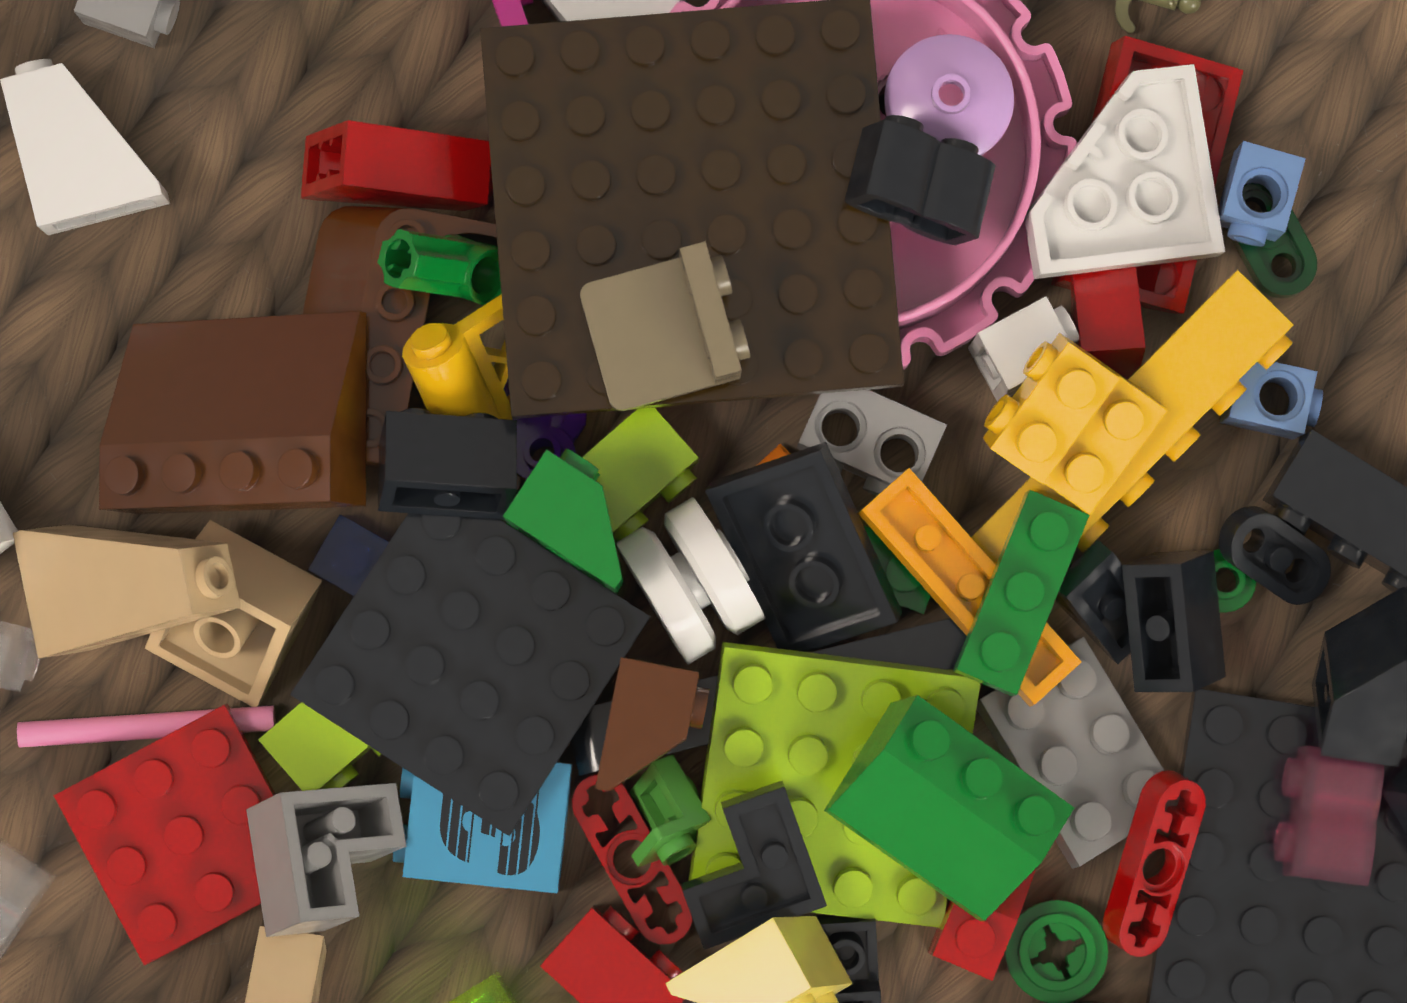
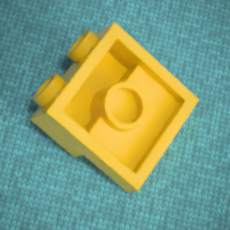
[983,333,1168,515]

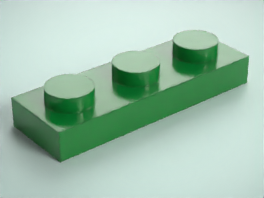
[953,490,1089,697]

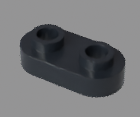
[1219,506,1331,605]

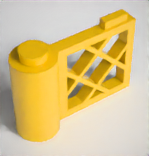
[402,294,512,420]

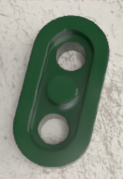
[1225,183,1317,298]

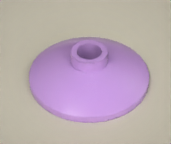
[884,34,1014,155]

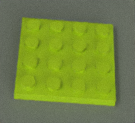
[689,642,980,928]

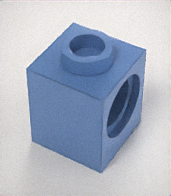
[1218,141,1306,246]
[1220,362,1323,439]

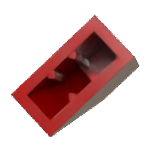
[301,120,493,211]

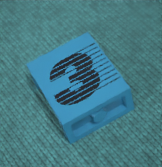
[393,763,573,893]

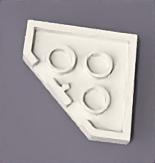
[1024,64,1225,279]

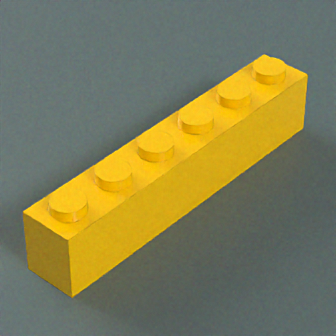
[971,269,1294,565]

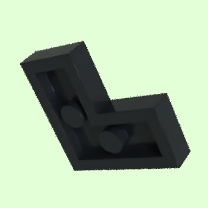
[681,781,827,950]

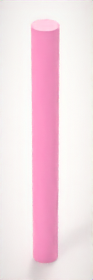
[17,705,276,748]

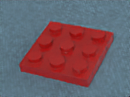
[53,704,276,966]

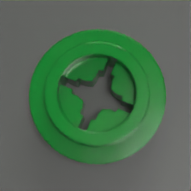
[1005,900,1108,1003]

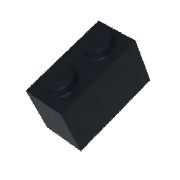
[378,408,517,520]
[1122,551,1226,692]

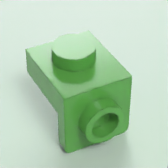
[629,755,711,867]

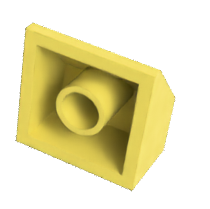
[665,916,853,1003]

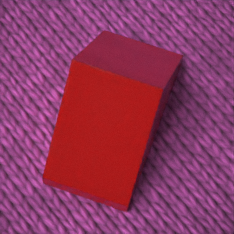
[1070,267,1146,380]

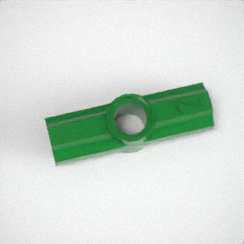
[377,229,502,306]

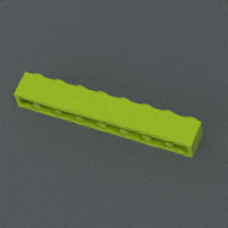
[258,407,699,791]

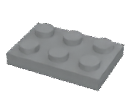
[977,637,1180,869]

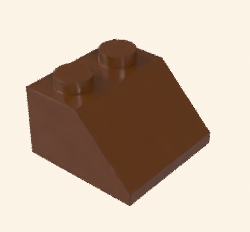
[595,657,710,791]

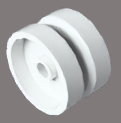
[615,497,765,665]

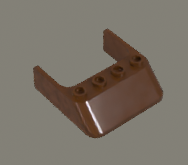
[303,206,526,494]

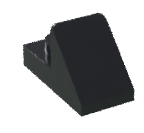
[1055,540,1131,664]

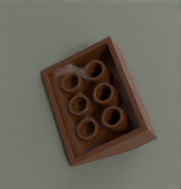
[99,311,366,514]

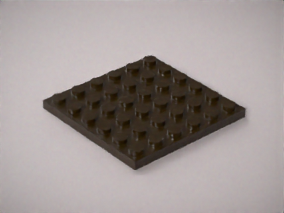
[480,0,904,419]

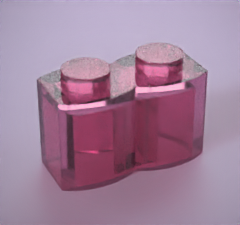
[1274,746,1384,886]

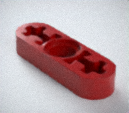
[1103,770,1206,957]
[572,774,693,945]

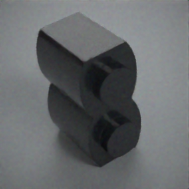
[844,115,996,246]

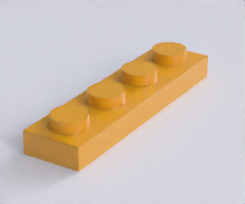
[858,468,1081,707]

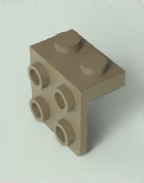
[580,241,750,411]

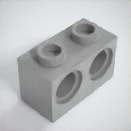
[797,390,947,496]

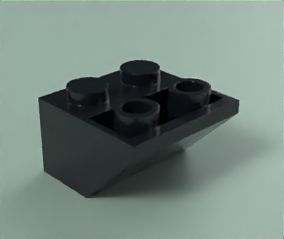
[1312,587,1407,767]

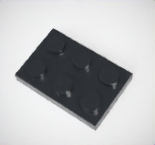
[705,442,903,652]

